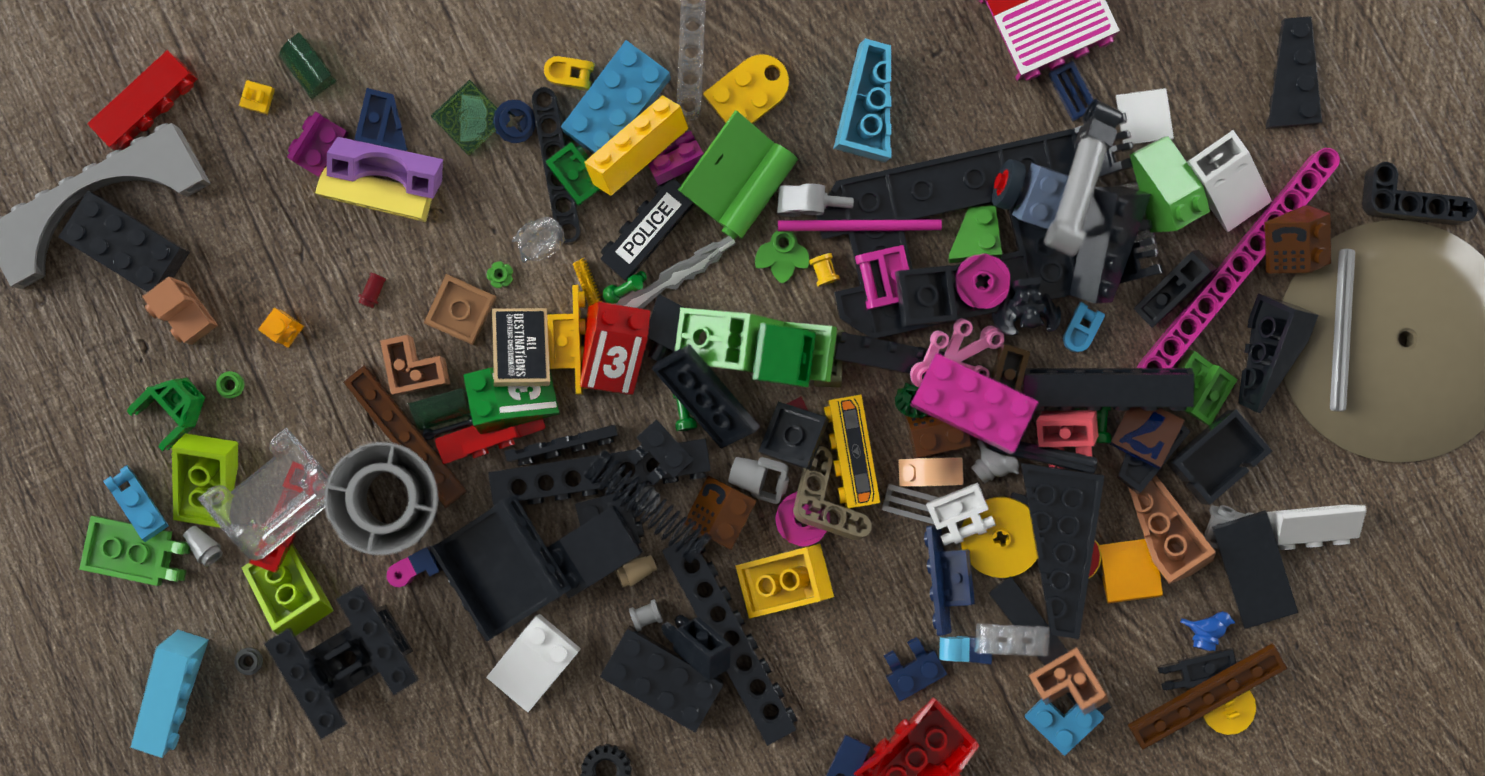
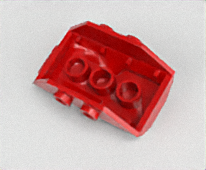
[854,697,980,776]

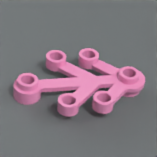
[910,318,1004,388]

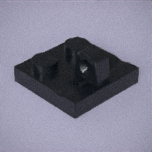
[758,401,829,470]

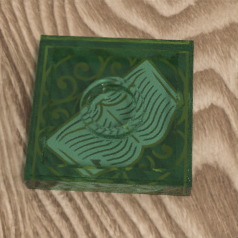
[431,79,497,156]

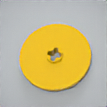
[961,497,1037,578]

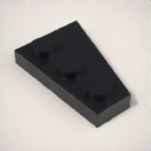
[1117,407,1191,495]

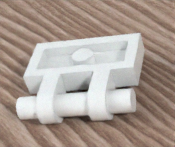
[926,482,996,546]

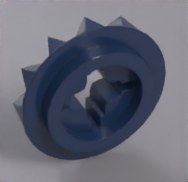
[492,100,536,144]

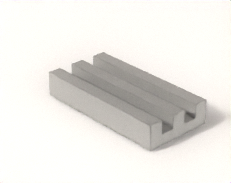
[881,484,939,524]

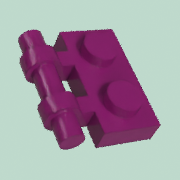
[648,130,704,185]

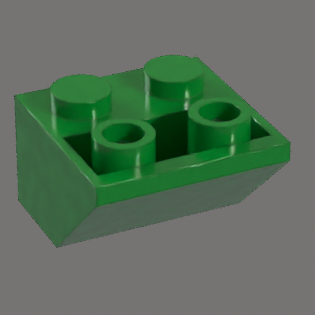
[753,323,816,388]

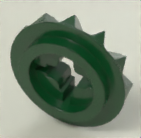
[895,383,928,418]

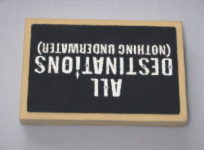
[492,308,550,387]

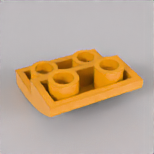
[1099,539,1163,604]

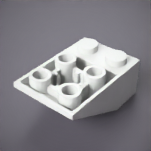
[1187,130,1272,232]

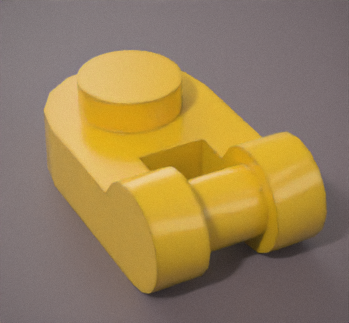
[544,56,594,91]

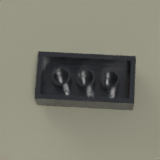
[59,191,190,292]
[600,626,724,733]

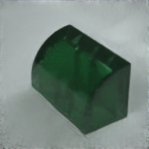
[279,32,337,100]
[408,388,471,431]

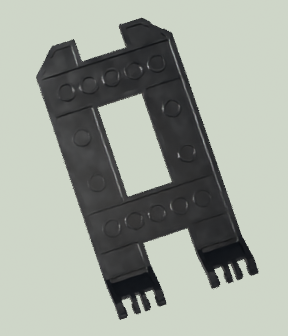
[816,113,1163,339]

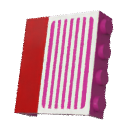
[980,0,1120,81]

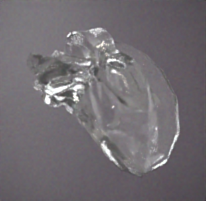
[512,217,565,263]

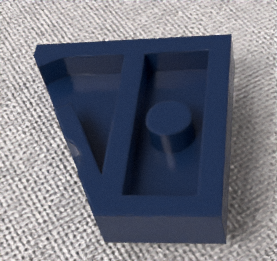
[354,88,407,151]

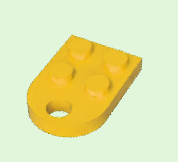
[703,54,789,124]

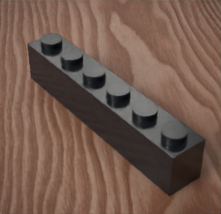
[1024,368,1194,411]

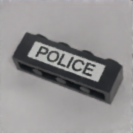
[600,178,695,282]

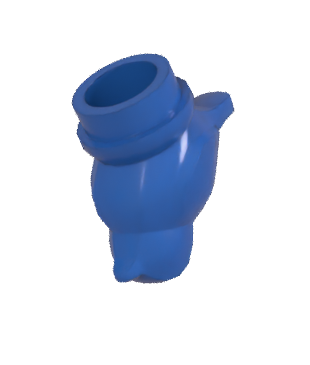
[1180,611,1235,651]

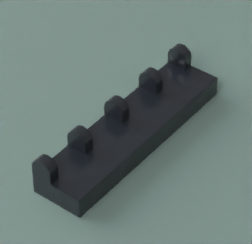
[833,332,945,377]

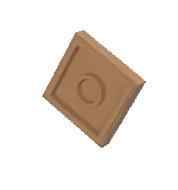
[424,274,496,346]

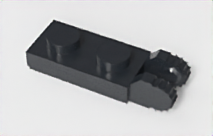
[1157,648,1236,690]

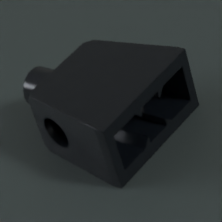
[648,294,685,362]

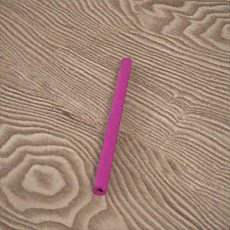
[778,220,942,231]

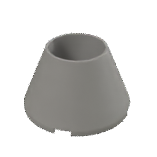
[324,442,438,555]

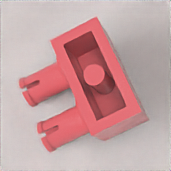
[1036,410,1098,469]

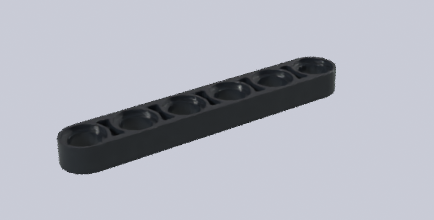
[532,87,581,245]

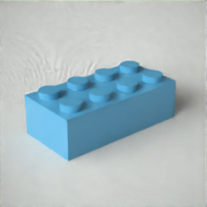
[561,40,671,154]

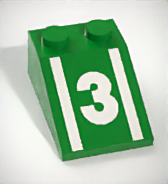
[463,367,560,434]

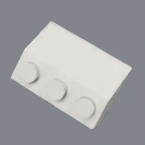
[1267,504,1366,550]

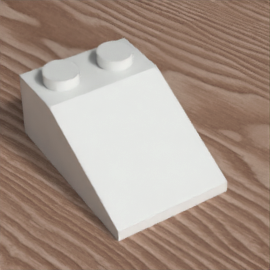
[486,614,581,712]

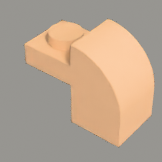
[899,458,963,487]

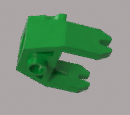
[127,378,205,452]

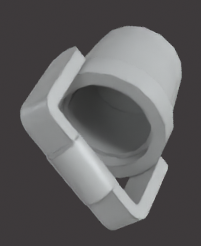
[728,457,789,504]

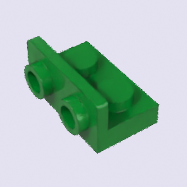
[546,142,602,206]

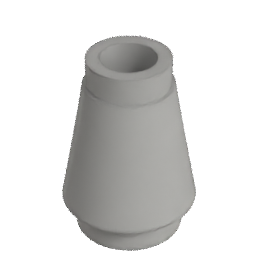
[183,526,223,566]

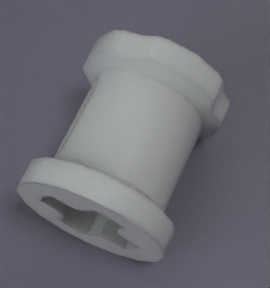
[629,599,663,632]

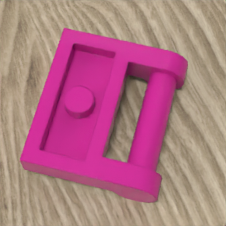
[855,245,909,310]

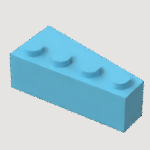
[833,38,891,162]
[131,630,209,758]

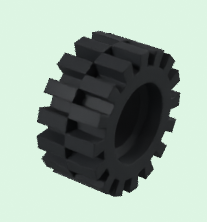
[581,744,632,776]

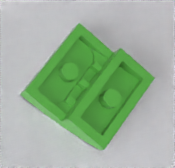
[1177,349,1238,425]

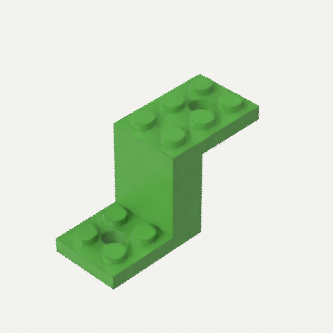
[675,308,837,382]

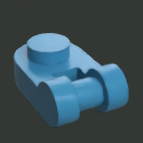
[1063,302,1105,353]

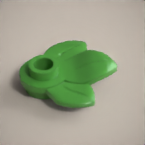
[755,231,809,284]

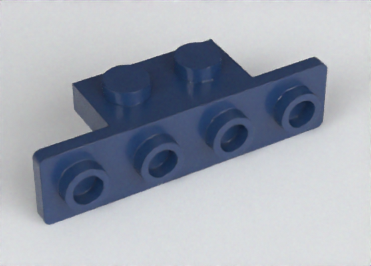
[924,525,975,636]

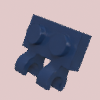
[883,637,948,701]

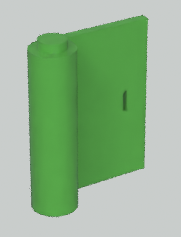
[678,110,798,240]

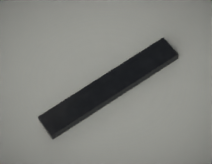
[988,576,1112,715]

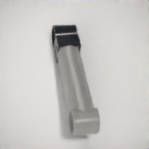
[1045,99,1122,256]

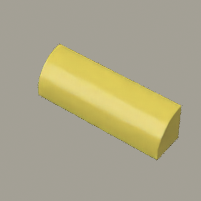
[315,167,432,222]

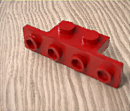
[435,419,546,464]

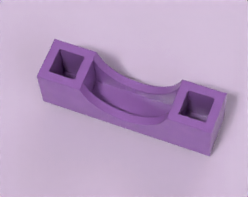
[327,137,443,199]

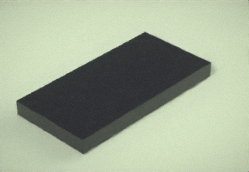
[652,343,760,449]
[1212,510,1298,629]

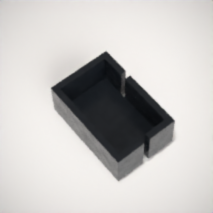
[1166,409,1272,505]

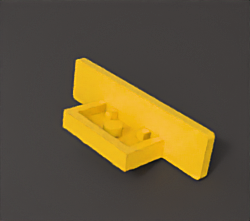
[547,285,587,395]

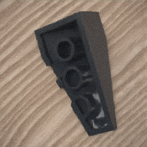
[1238,293,1319,413]

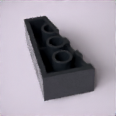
[1070,186,1151,304]

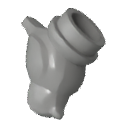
[971,439,1019,483]

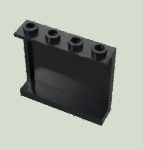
[430,495,572,642]

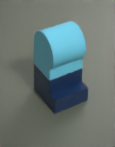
[939,636,992,664]

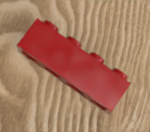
[87,50,197,150]

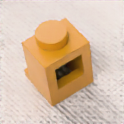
[258,307,304,348]

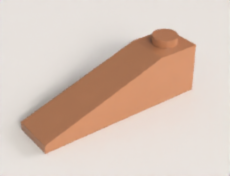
[1128,475,1216,584]

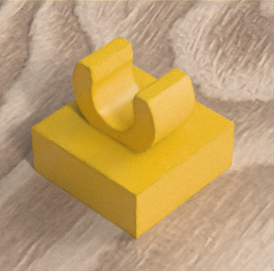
[239,80,275,115]

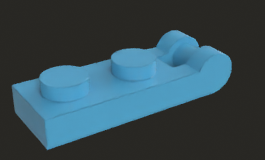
[104,465,169,542]

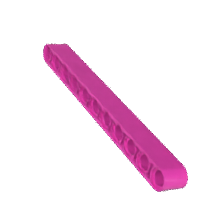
[1137,148,1340,368]

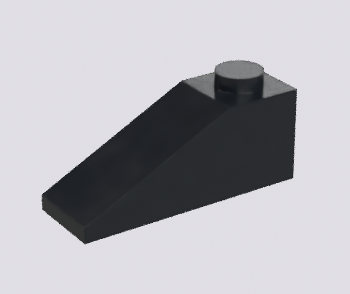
[1133,249,1218,328]

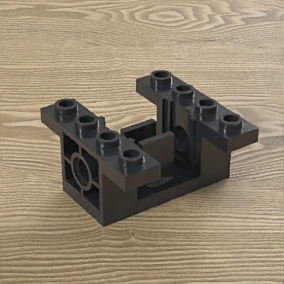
[264,584,420,740]

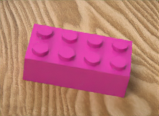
[910,353,1038,454]

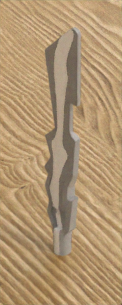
[614,236,736,309]

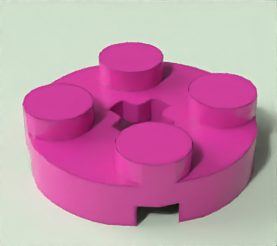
[955,253,1010,309]
[775,492,830,546]

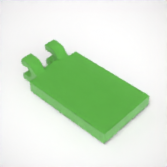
[79,516,191,586]

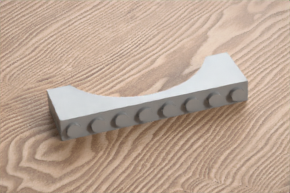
[0,123,211,289]

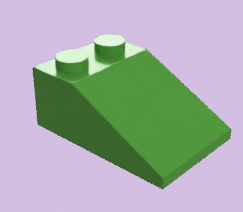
[1130,136,1210,232]

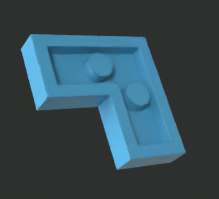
[1025,698,1104,756]

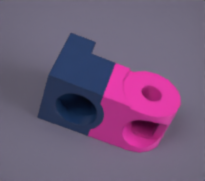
[386,546,443,587]

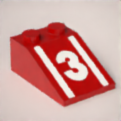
[580,302,650,395]

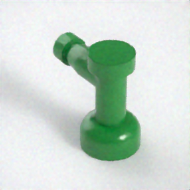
[603,271,647,304]
[673,394,697,432]
[1075,407,1112,444]

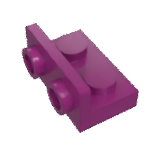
[287,112,349,178]

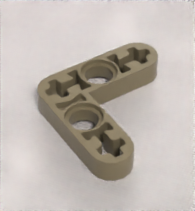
[793,446,872,540]

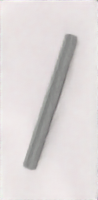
[1330,249,1355,412]

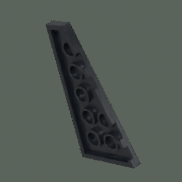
[1021,463,1105,639]

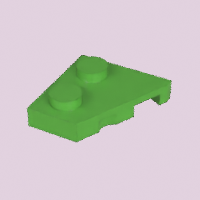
[949,205,1002,263]

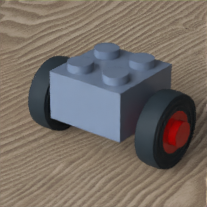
[992,159,1083,230]

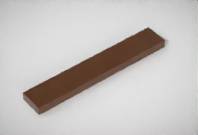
[343,365,468,508]
[1128,643,1288,750]

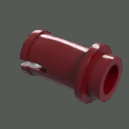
[358,272,387,309]

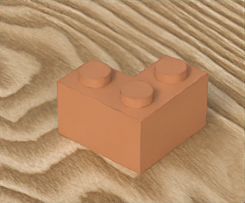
[142,277,218,345]
[380,335,451,396]
[1028,648,1108,715]

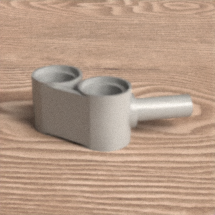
[777,184,854,217]

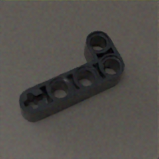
[1362,162,1478,225]

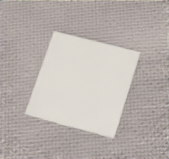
[1116,88,1174,144]

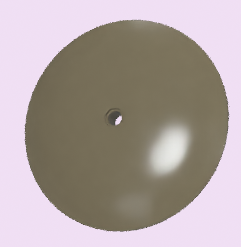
[1282,220,1485,462]

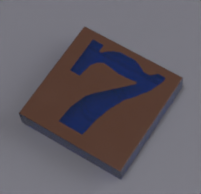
[1110,407,1185,469]

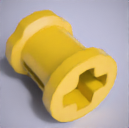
[809,253,840,287]

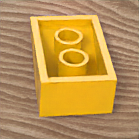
[735,544,834,619]

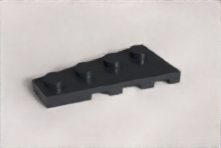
[1266,16,1322,129]
[505,424,619,466]

